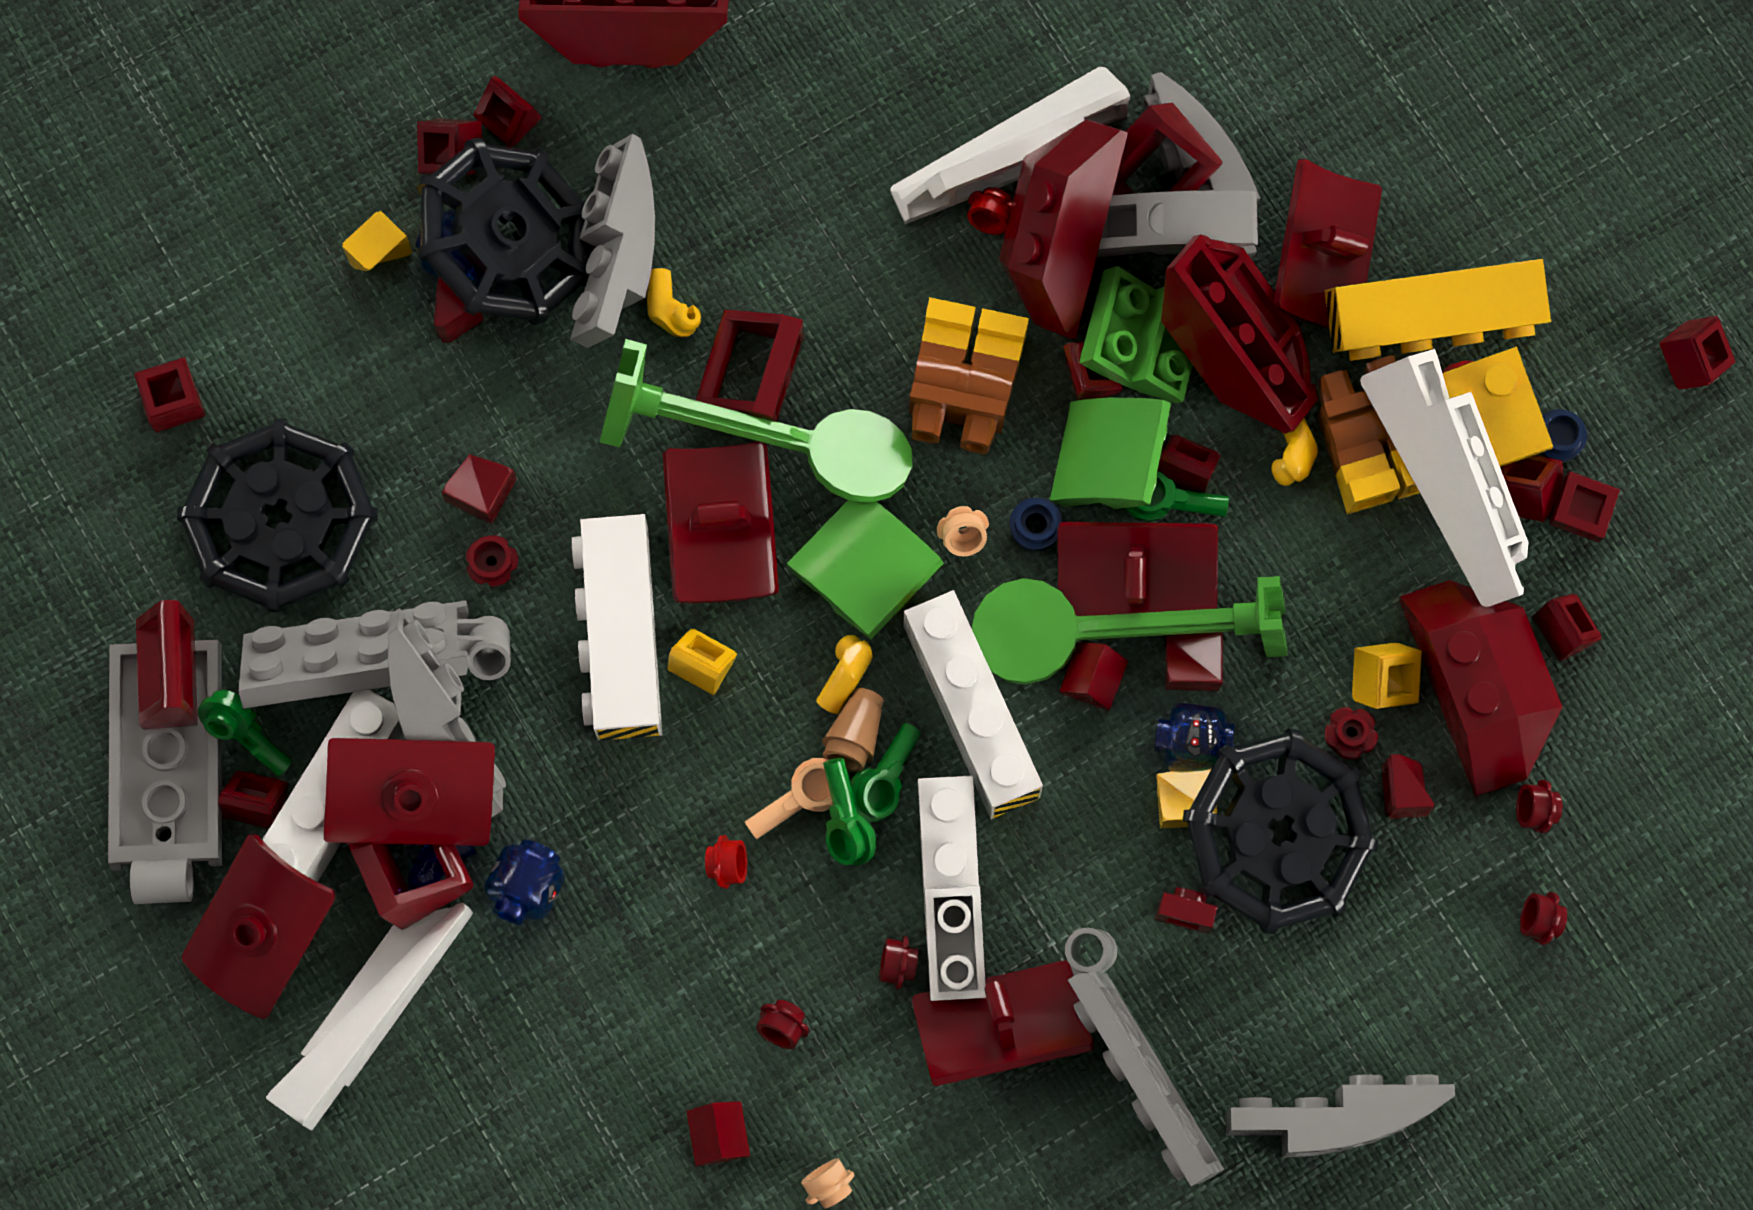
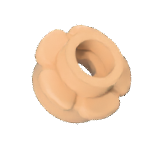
[937,506,989,556]
[801,1158,854,1209]

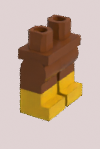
[909,297,1029,455]
[1316,355,1420,515]

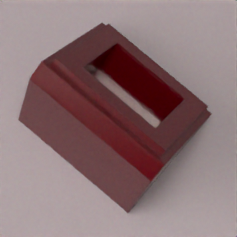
[473,75,542,148]
[434,277,483,343]
[1063,342,1123,401]
[1157,434,1221,493]
[1532,593,1602,662]
[1059,642,1128,712]
[218,770,289,829]
[686,1101,751,1167]

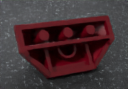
[518,0,729,68]
[999,120,1128,339]
[1161,234,1319,434]
[1399,580,1562,797]

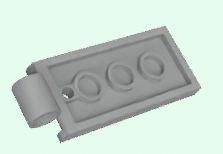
[238,601,511,709]
[108,640,222,904]
[1065,928,1224,1186]

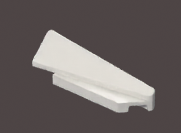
[1360,349,1528,607]

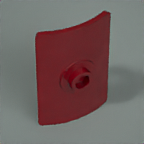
[1273,159,1382,329]
[662,441,779,603]
[1058,522,1218,616]
[323,738,495,846]
[182,834,335,1019]
[912,960,1094,1086]

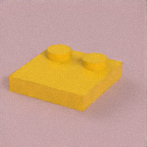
[1442,347,1553,467]

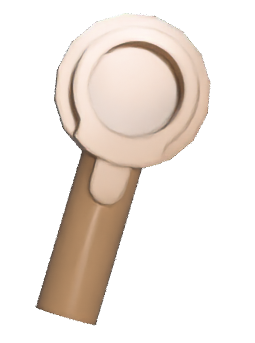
[745,758,833,839]

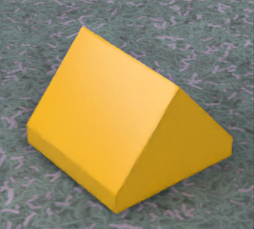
[668,628,737,695]

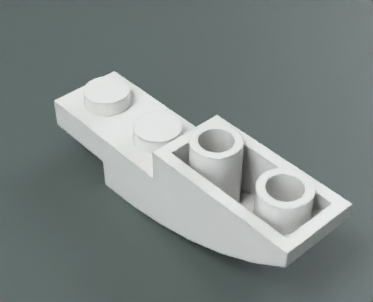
[918,776,986,1001]

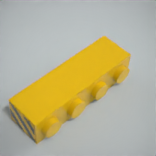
[1324,259,1551,361]

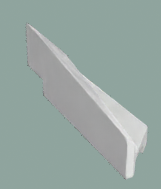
[891,67,1131,224]
[266,903,473,1131]

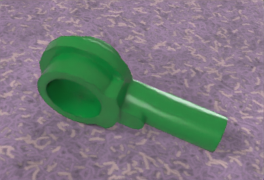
[1125,471,1229,522]
[198,690,292,776]
[850,723,921,822]
[823,758,876,866]

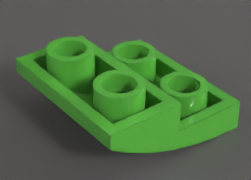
[1079,266,1193,403]
[1050,397,1171,509]
[787,500,944,640]

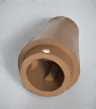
[822,688,884,773]

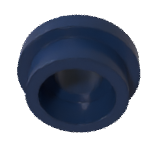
[1009,498,1063,551]

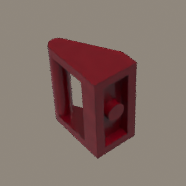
[1112,102,1223,195]
[695,310,804,422]
[136,600,198,730]
[348,843,474,930]

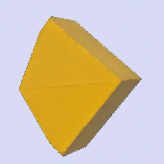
[342,211,413,271]
[1352,643,1422,709]
[1156,766,1217,829]

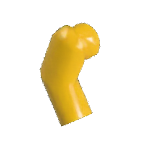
[646,268,701,337]
[1271,417,1318,486]
[816,634,873,714]

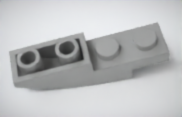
[1143,72,1260,262]
[570,134,655,348]
[1096,190,1258,258]
[388,608,506,817]
[1225,1074,1455,1158]

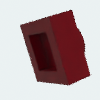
[1549,471,1620,543]
[1155,887,1218,934]

